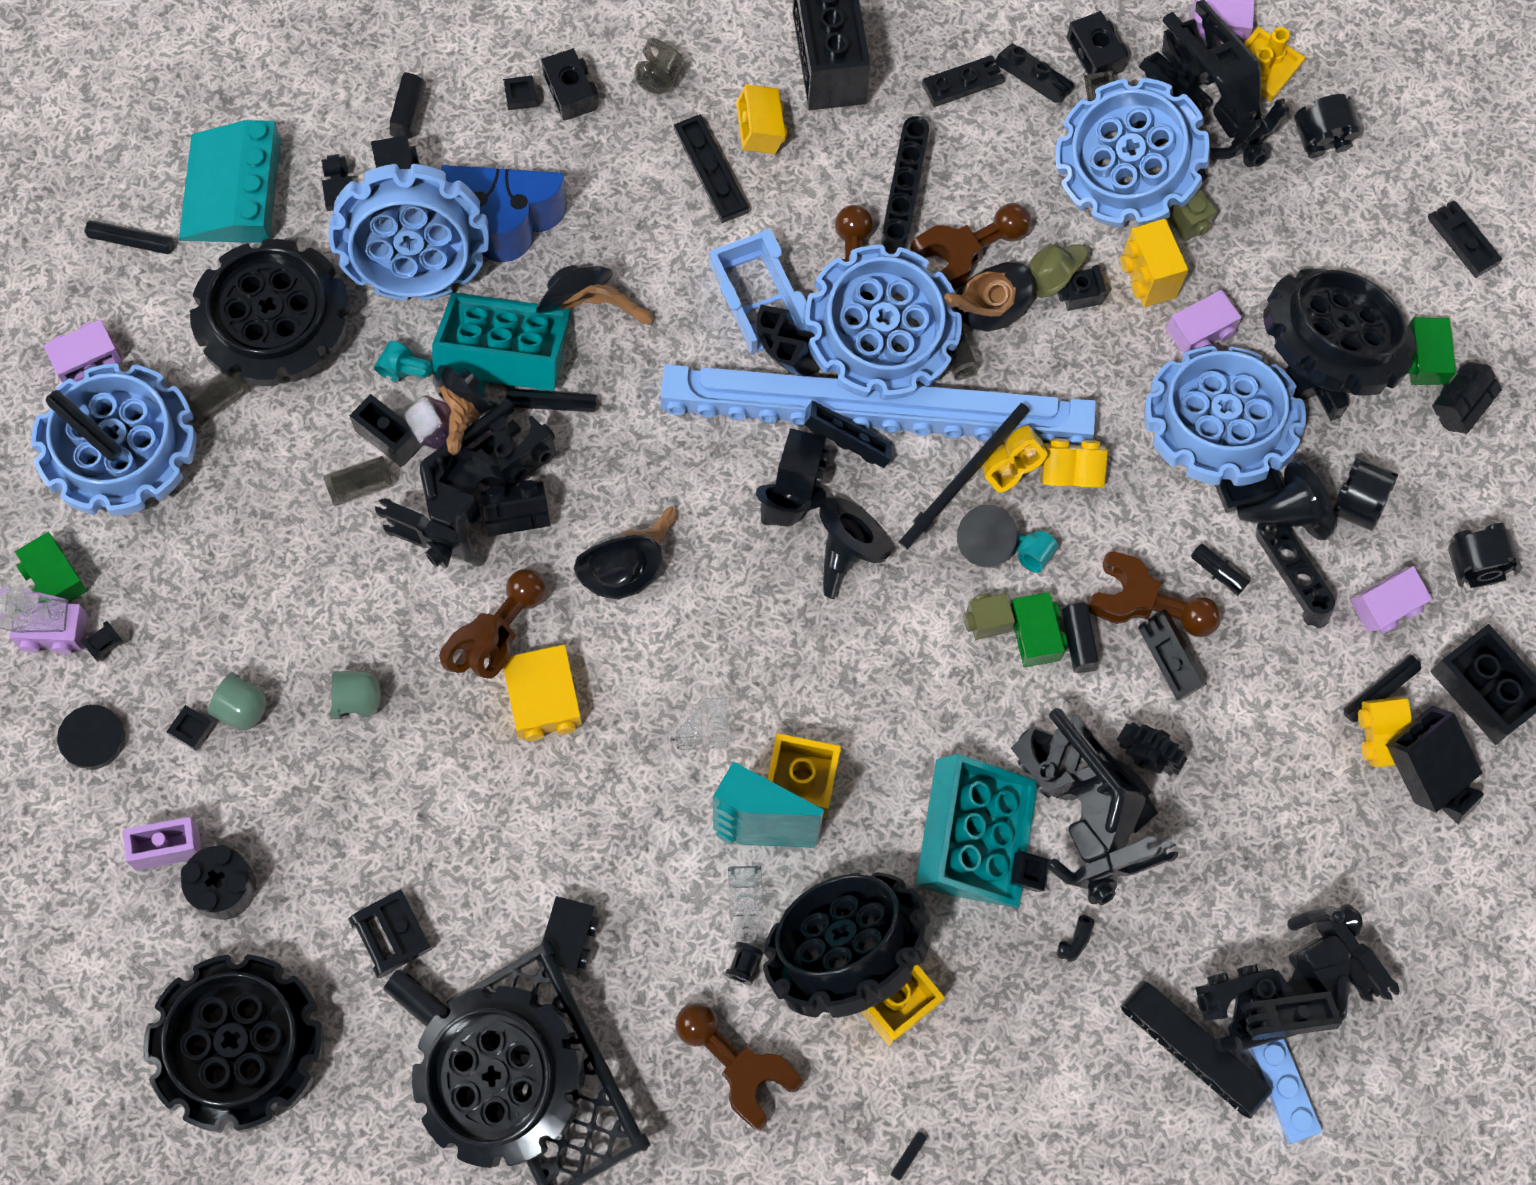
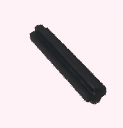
[84,220,174,254]
[45,390,122,461]
[506,390,598,412]
[1343,655,1421,723]

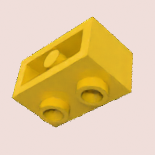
[736,84,787,154]

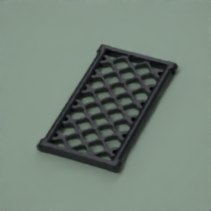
[447,941,651,1185]

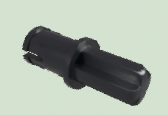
[1191,544,1250,596]

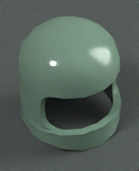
[330,671,381,720]
[208,672,267,730]

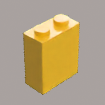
[503,644,582,741]

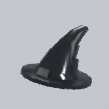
[1237,461,1335,540]
[819,497,891,599]

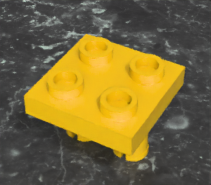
[1244,26,1306,102]

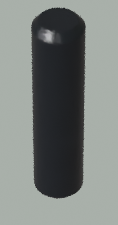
[891,1132,927,1181]

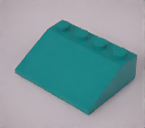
[179,120,281,243]
[432,293,571,391]
[915,754,1037,908]
[713,761,824,848]

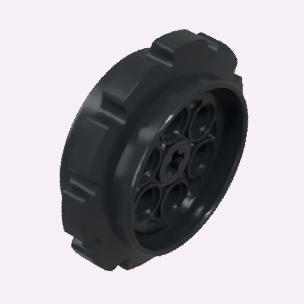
[190,239,350,386]
[1263,269,1416,396]
[763,872,932,1018]
[143,954,324,1133]
[412,986,585,1168]

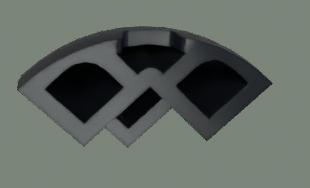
[756,304,820,377]

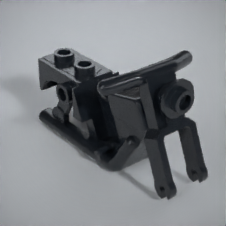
[1162,0,1290,167]
[375,399,557,569]
[1011,708,1179,905]
[1195,904,1400,1052]

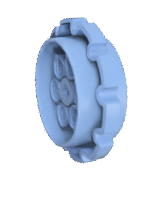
[1055,78,1210,228]
[329,164,489,300]
[804,245,962,400]
[1144,346,1306,486]
[31,363,197,516]

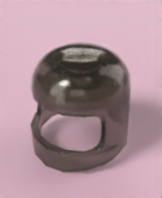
[634,38,684,95]

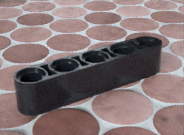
[881,116,929,254]
[1120,981,1272,1119]

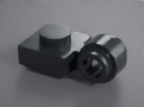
[321,154,353,211]

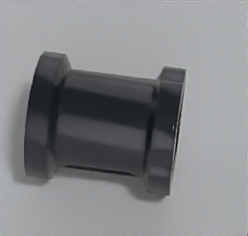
[80,621,124,662]
[724,942,764,985]

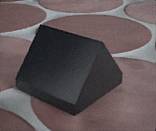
[1442,787,1484,825]

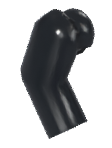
[1056,915,1095,962]

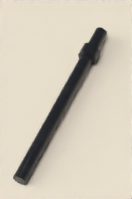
[898,403,1030,550]

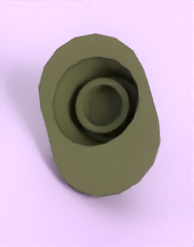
[1029,244,1088,298]

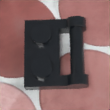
[348,889,432,978]

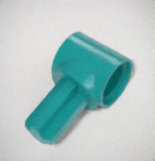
[374,340,432,382]
[1016,531,1059,573]

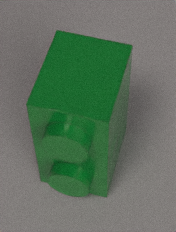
[1407,317,1456,385]
[15,531,88,604]
[1010,592,1068,668]

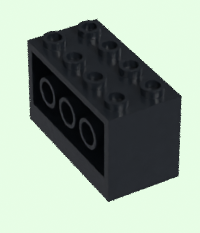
[792,0,871,110]

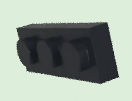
[804,400,892,468]

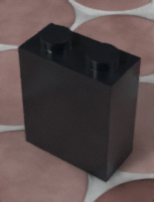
[1386,705,1482,813]

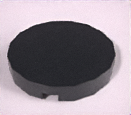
[957,505,1020,568]
[57,705,125,770]

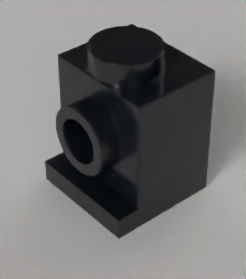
[1058,265,1107,311]

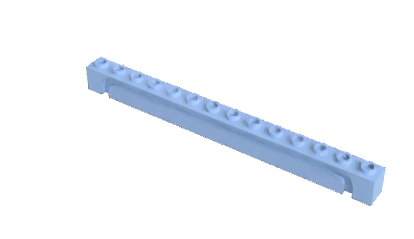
[661,364,1095,445]

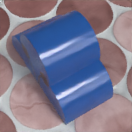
[441,165,567,262]

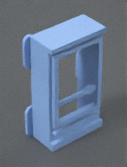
[709,229,807,355]

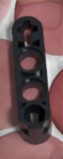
[1256,523,1335,628]

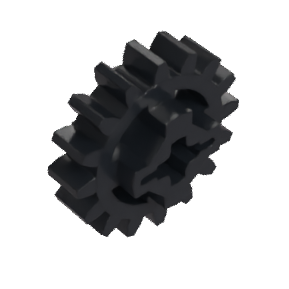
[1116,722,1187,776]

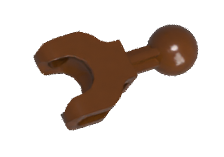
[910,203,1032,290]
[835,205,880,321]
[1087,552,1222,637]
[439,569,547,679]
[675,1002,804,1131]

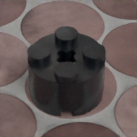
[1294,94,1362,159]
[1333,458,1399,531]
[1448,523,1522,588]
[180,845,256,920]

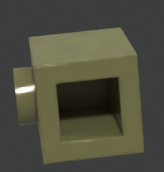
[1169,189,1217,242]
[963,593,1015,640]

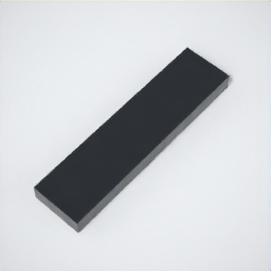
[674,114,749,223]

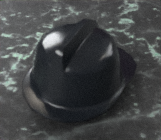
[756,484,827,527]

